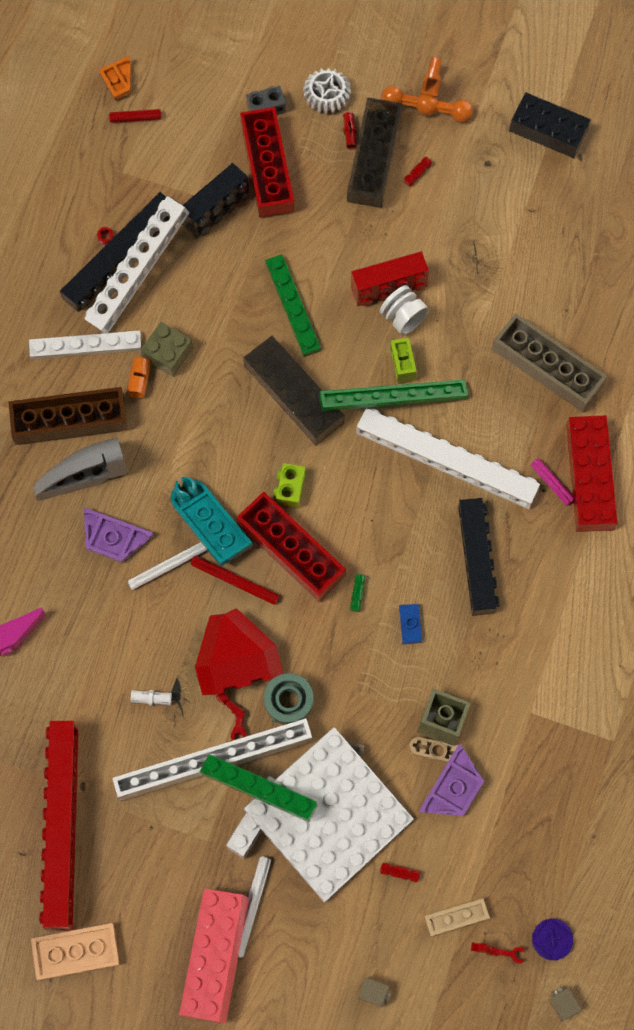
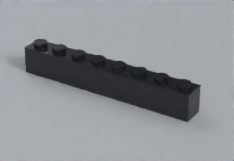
[60,192,170,312]

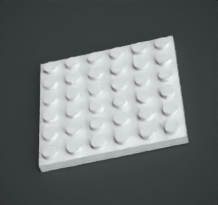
[243,727,413,902]

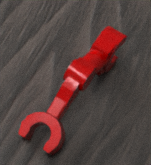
[216,692,246,741]
[471,942,524,964]

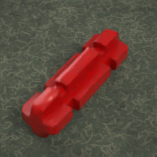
[404,157,432,186]
[380,863,420,882]

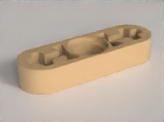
[409,737,467,763]

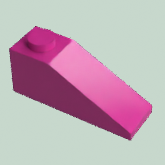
[0,607,46,657]

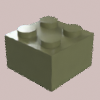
[140,321,193,377]
[417,688,470,746]

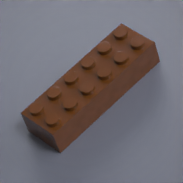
[8,387,128,445]

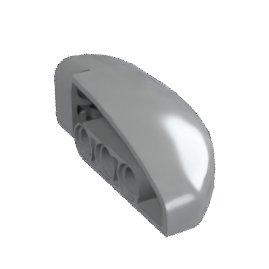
[33,437,128,501]

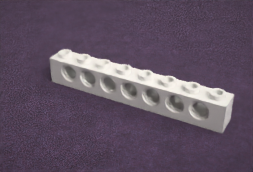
[84,196,189,333]

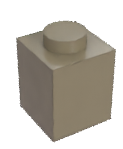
[358,977,391,1008]
[548,987,581,1022]

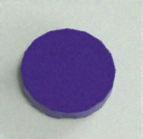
[532,919,573,961]

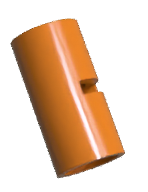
[126,357,152,399]

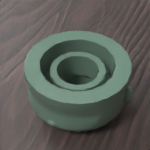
[264,673,314,725]

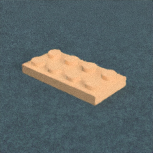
[31,923,120,981]

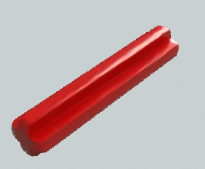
[109,109,162,123]

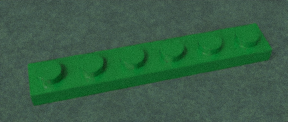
[265,254,321,357]
[199,754,318,822]

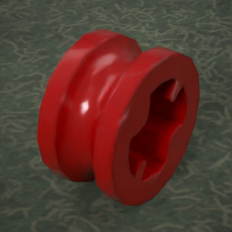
[97,227,114,245]

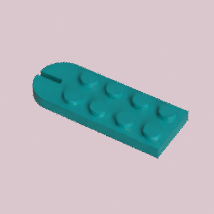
[171,477,253,567]

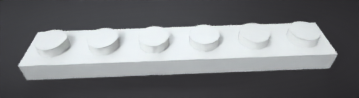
[29,331,142,360]

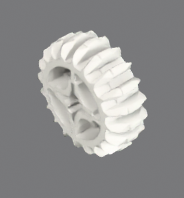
[303,67,351,114]

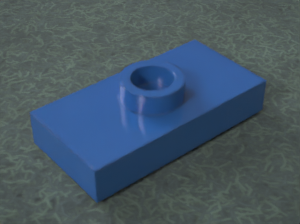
[399,604,422,645]

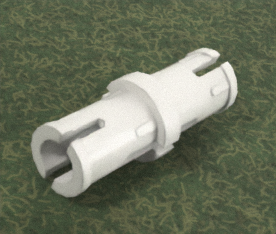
[131,690,172,706]

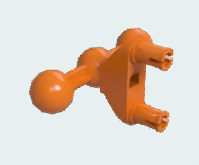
[381,57,473,122]

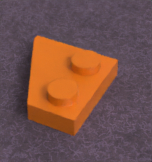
[99,56,131,100]

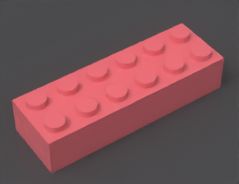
[179,889,249,1024]

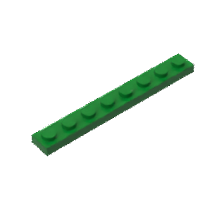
[319,379,469,411]

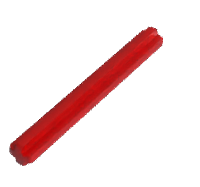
[191,556,279,605]

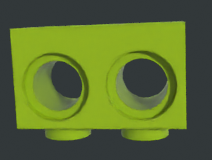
[390,338,417,383]
[273,463,306,508]

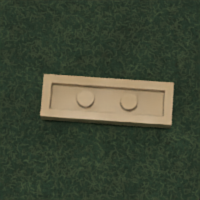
[424,898,490,937]

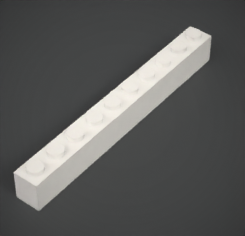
[356,408,540,509]
[112,719,312,801]

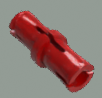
[343,112,357,149]

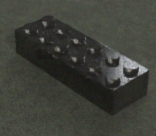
[347,97,402,208]
[243,336,345,446]

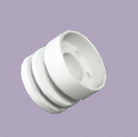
[379,285,429,335]

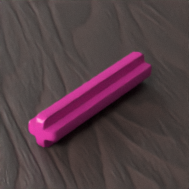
[531,458,574,505]

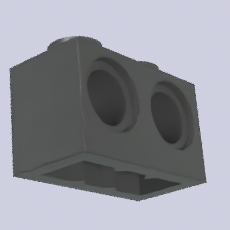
[246,86,287,115]

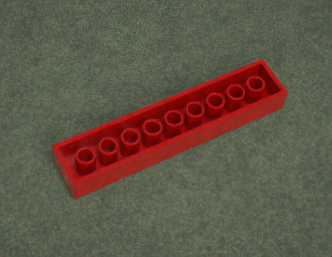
[39,721,79,931]

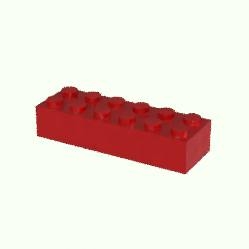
[240,107,295,218]
[566,415,618,532]
[236,491,346,602]

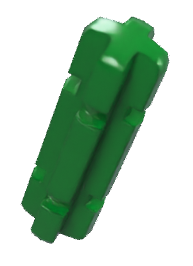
[350,574,365,612]

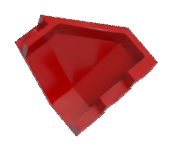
[195,608,283,695]

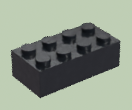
[509,92,591,158]
[182,163,249,239]

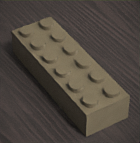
[492,313,608,412]

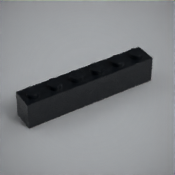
[458,498,499,616]

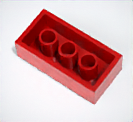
[351,251,429,307]

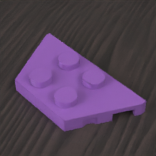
[83,508,153,563]
[419,744,484,816]

